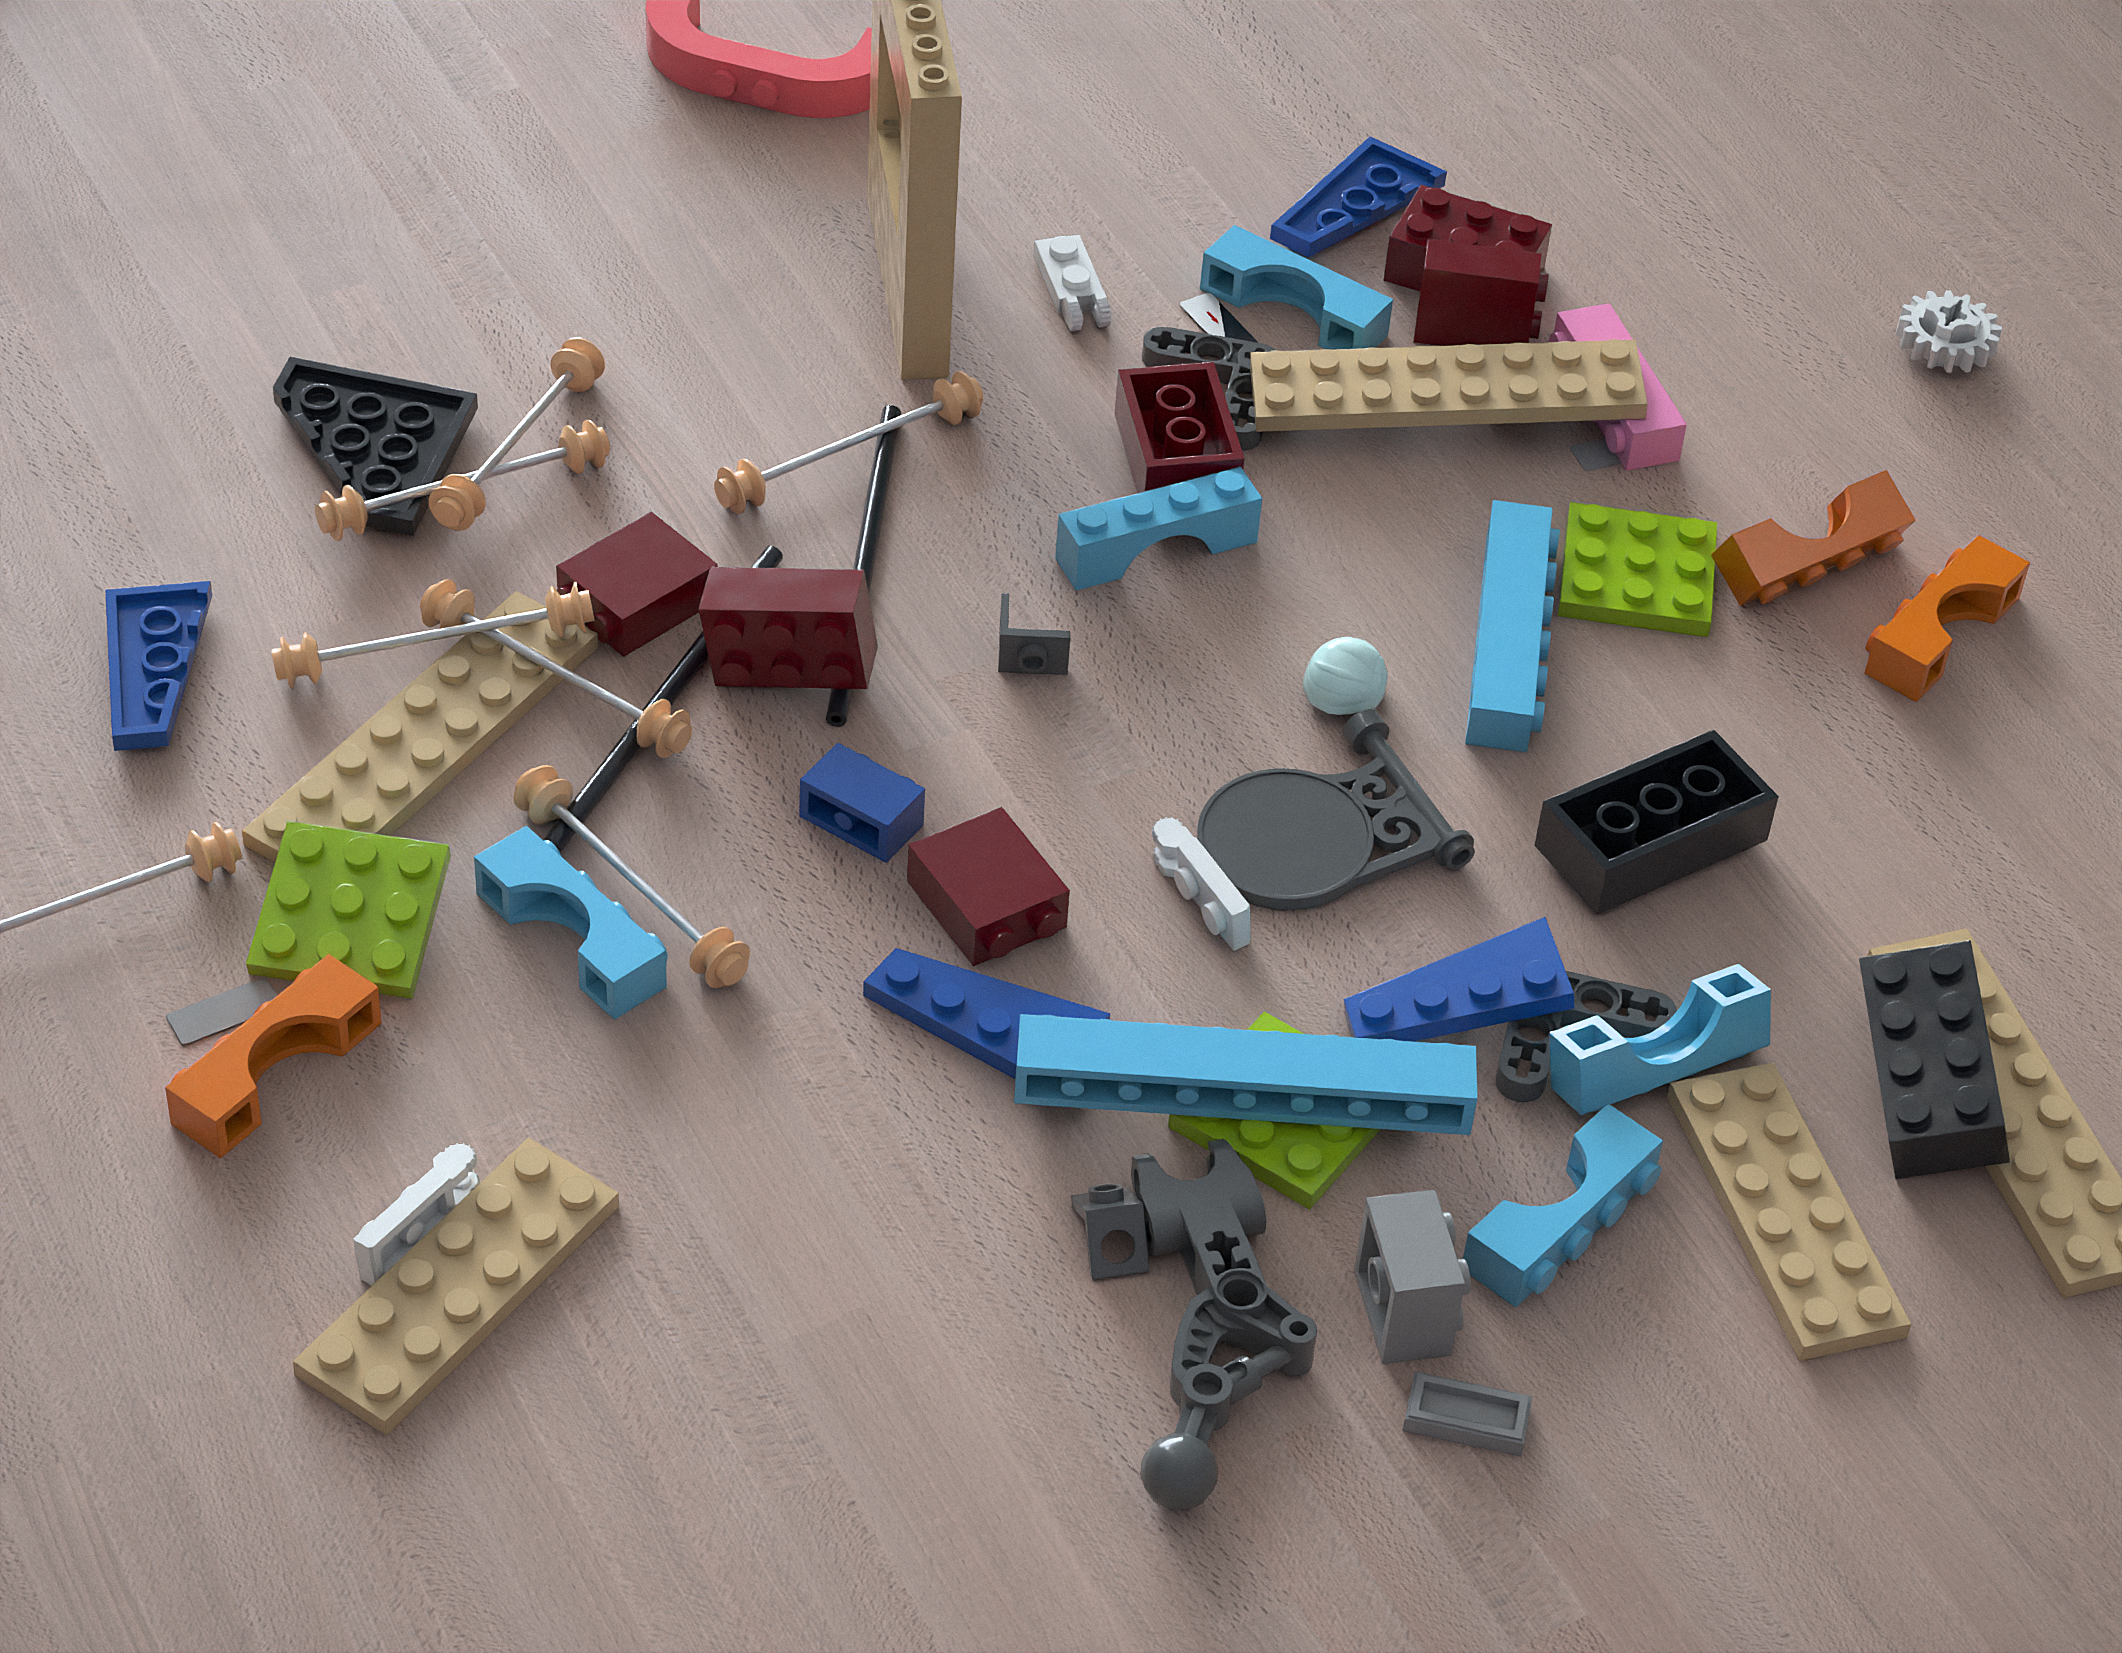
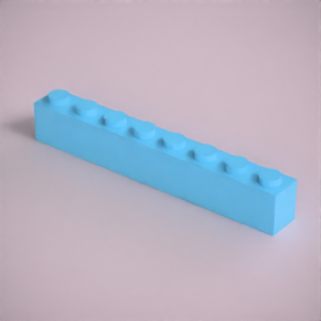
[1014,1014,1477,1135]

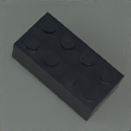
[1534,729,1779,915]
[1859,940,2010,1179]

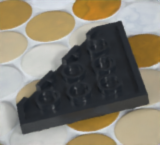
[273,356,478,536]

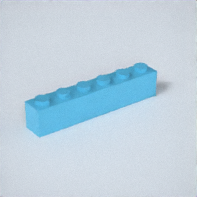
[1465,500,1560,752]

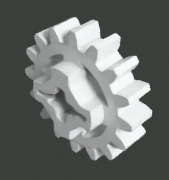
[1896,290,2002,373]

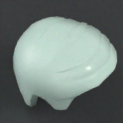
[1303,637,1388,715]

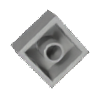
[1354,1190,1471,1364]

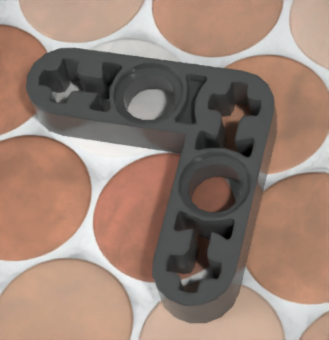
[1142,327,1276,451]
[1496,971,1677,1102]

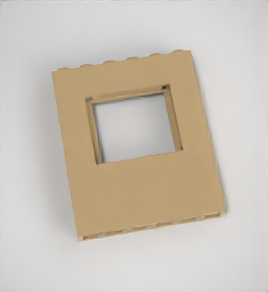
[867,0,962,380]

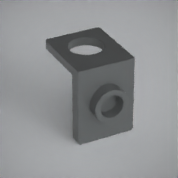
[998,593,1070,675]
[1071,1184,1149,1279]

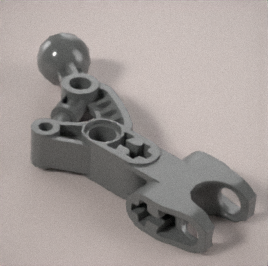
[1131,1139,1317,1511]

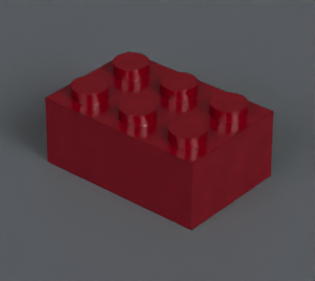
[1383,185,1552,292]
[1114,362,1245,493]
[698,567,878,689]

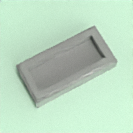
[1403,1371,1533,1456]

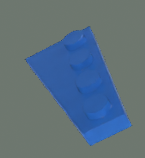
[1270,136,1447,258]
[105,581,212,751]
[1344,917,1574,1042]
[863,948,1110,1080]

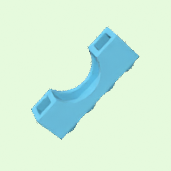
[1200,225,1393,350]
[1055,467,1262,591]
[474,826,668,1020]
[1550,964,1771,1115]
[1463,1104,1663,1307]

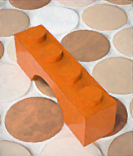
[1711,470,1916,606]
[1864,535,2030,702]
[165,954,382,1159]

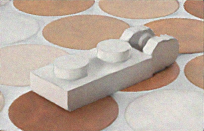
[1034,235,1111,331]
[1152,817,1251,951]
[353,1143,480,1286]

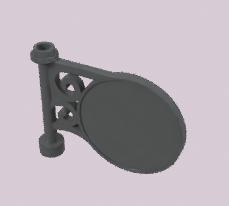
[1197,709,1475,910]

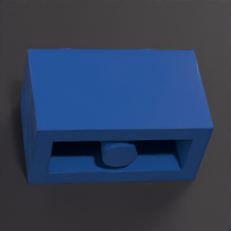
[799,743,925,863]

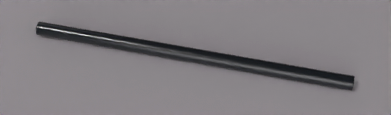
[826,405,901,727]
[543,546,783,853]

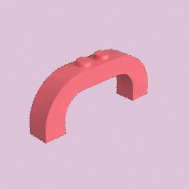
[645,0,872,118]

